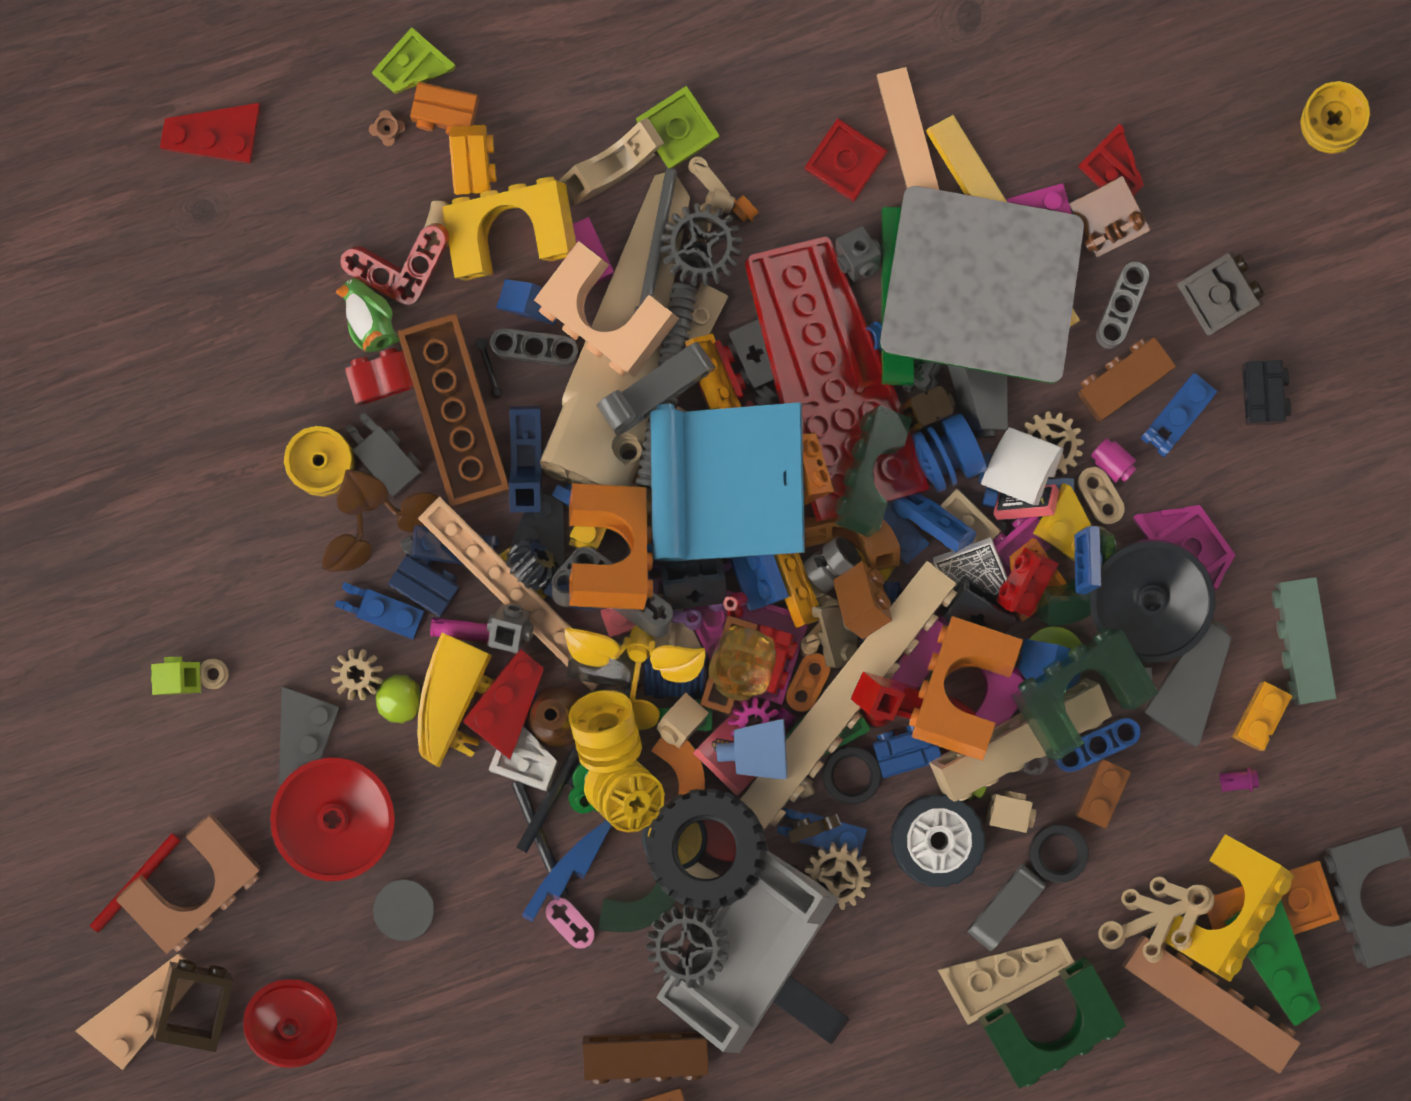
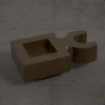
[787,813,841,844]

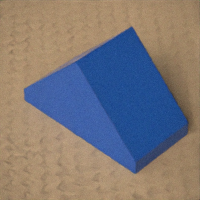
[496,279,557,326]

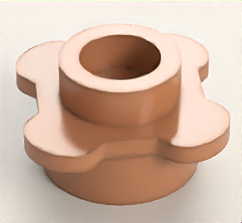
[369,110,405,147]

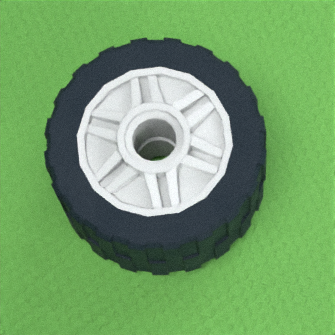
[890,794,986,888]

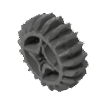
[660,203,743,287]
[646,905,730,988]

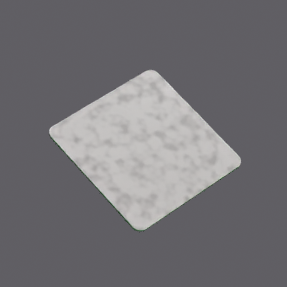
[880,186,1084,383]

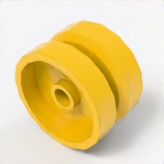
[284,426,356,497]

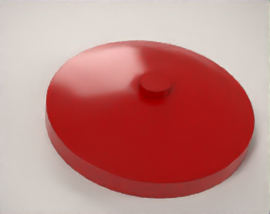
[270,757,395,881]

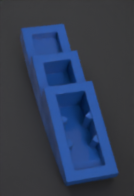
[522,820,612,922]

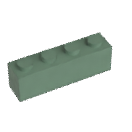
[1272,577,1336,705]

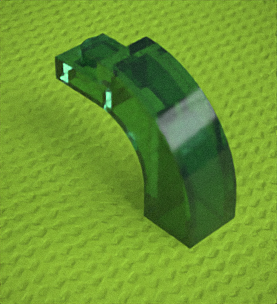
[1036,526,1116,626]
[598,882,676,933]

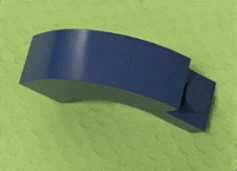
[509,406,543,512]

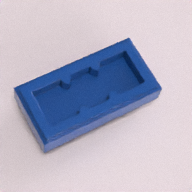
[1074,526,1103,594]

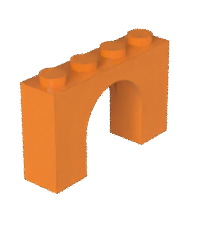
[569,483,653,610]
[909,616,1023,761]

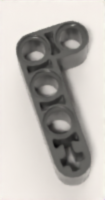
[597,342,716,436]
[552,547,673,638]

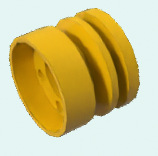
[1300,81,1370,154]
[568,690,642,773]
[584,760,665,833]

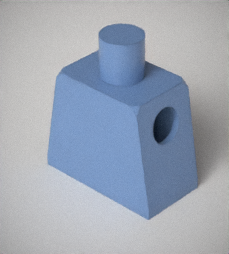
[716,719,788,779]

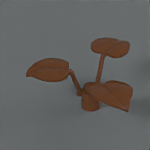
[321,469,449,572]

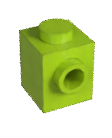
[151,657,201,695]

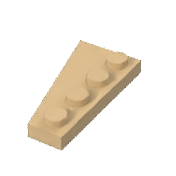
[938,938,1074,1025]

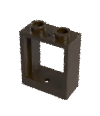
[153,959,233,1052]

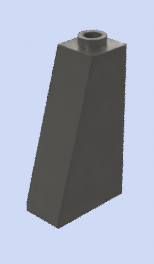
[948,365,1008,438]
[1142,619,1232,747]

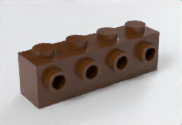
[582,1031,709,1084]

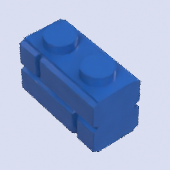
[872,725,941,778]

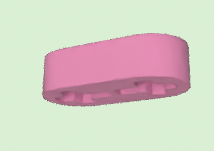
[546,898,595,949]

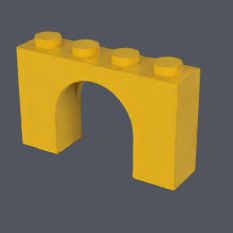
[442,177,576,281]
[1164,834,1295,982]

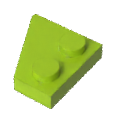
[372,27,456,94]

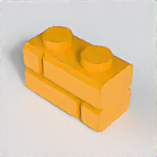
[449,125,497,195]
[1232,682,1292,751]

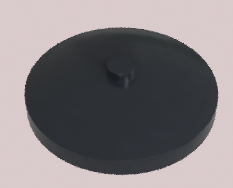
[1090,539,1215,663]

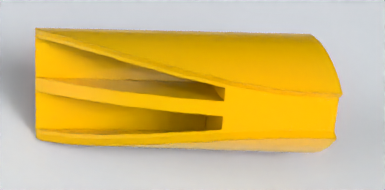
[417,632,494,768]

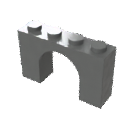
[1323,826,1411,968]

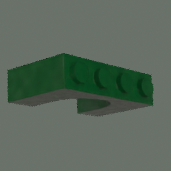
[978,956,1126,1089]

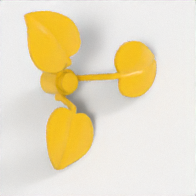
[564,626,706,730]

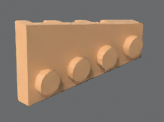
[76,953,196,1070]

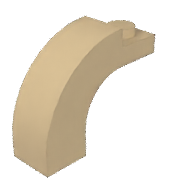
[559,118,664,205]

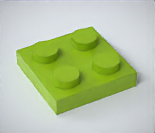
[636,86,720,169]

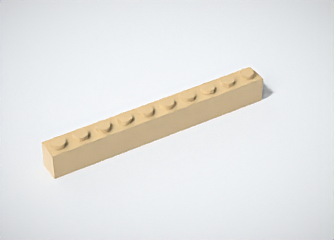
[740,561,957,829]

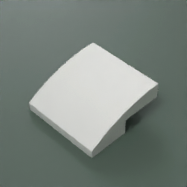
[981,427,1064,505]

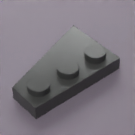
[279,687,341,785]

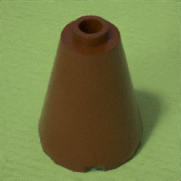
[527,686,581,747]

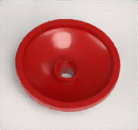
[243,979,337,1068]

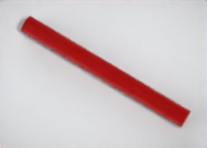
[90,833,181,933]

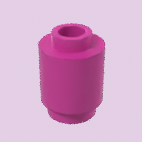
[1091,438,1137,483]

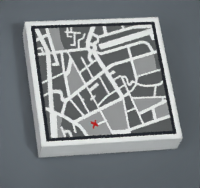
[933,537,1008,596]

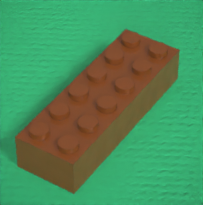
[397,313,509,510]

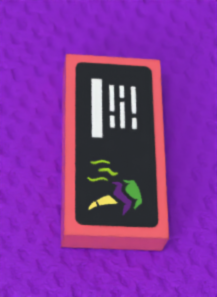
[993,484,1059,520]

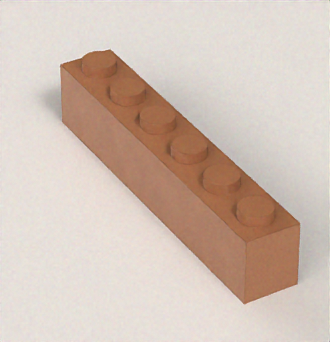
[1121,935,1300,1074]

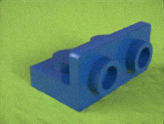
[729,555,789,611]

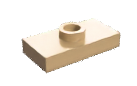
[687,282,729,341]

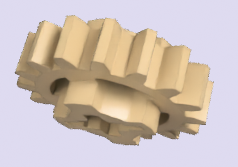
[1023,411,1084,478]
[804,842,871,910]

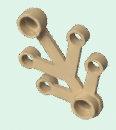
[1098,877,1215,963]

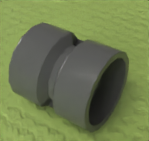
[804,535,862,592]

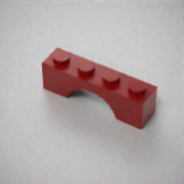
[850,671,976,721]

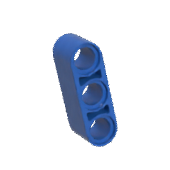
[1054,718,1141,772]

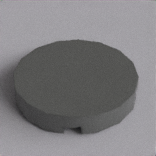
[373,879,435,941]

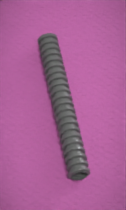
[636,283,698,490]

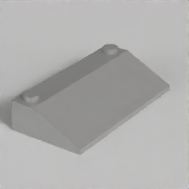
[656,851,839,1053]

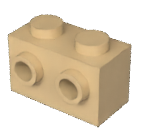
[985,791,1036,833]

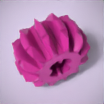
[728,697,778,737]

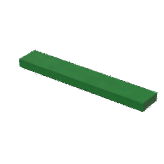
[881,207,914,385]

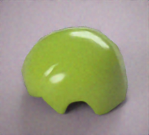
[376,674,421,724]

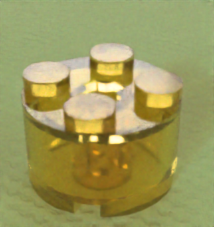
[709,626,777,701]

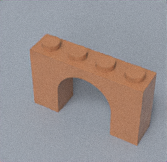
[116,812,260,954]

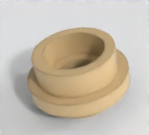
[200,659,229,689]

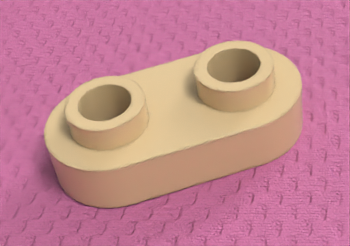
[1077,467,1125,525]

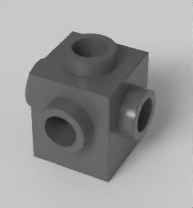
[835,226,883,282]
[487,604,534,653]

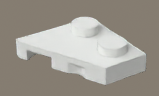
[489,726,558,792]

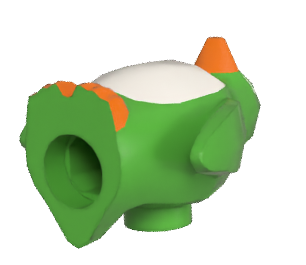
[336,278,400,352]

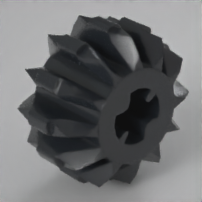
[506,537,559,591]

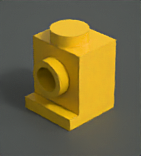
[569,526,609,552]

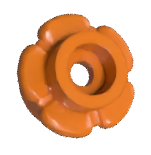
[732,195,759,222]

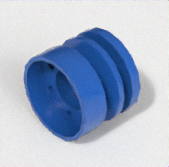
[912,413,987,492]

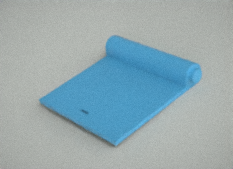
[650,402,805,561]

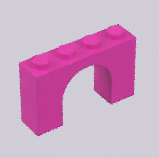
[891,615,1031,726]

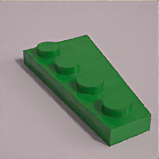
[1224,899,1321,1026]

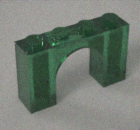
[1011,627,1159,760]

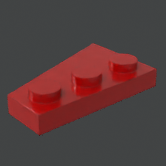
[160,103,261,164]
[462,649,544,760]

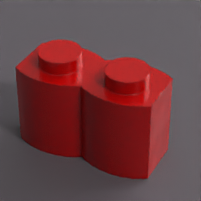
[345,348,414,406]

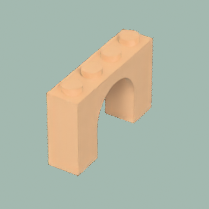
[534,241,679,377]

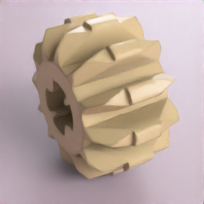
[331,649,383,700]

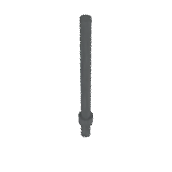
[634,169,677,314]

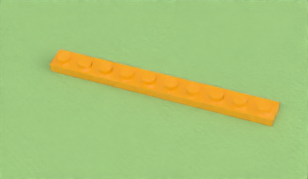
[685,333,820,628]

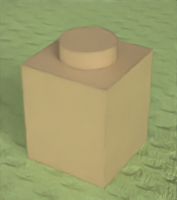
[656,693,709,748]

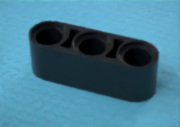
[773,976,850,1044]

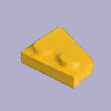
[1033,483,1092,562]

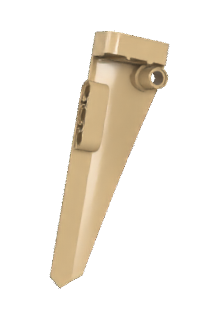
[540,173,690,486]

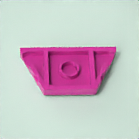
[1132,505,1235,592]

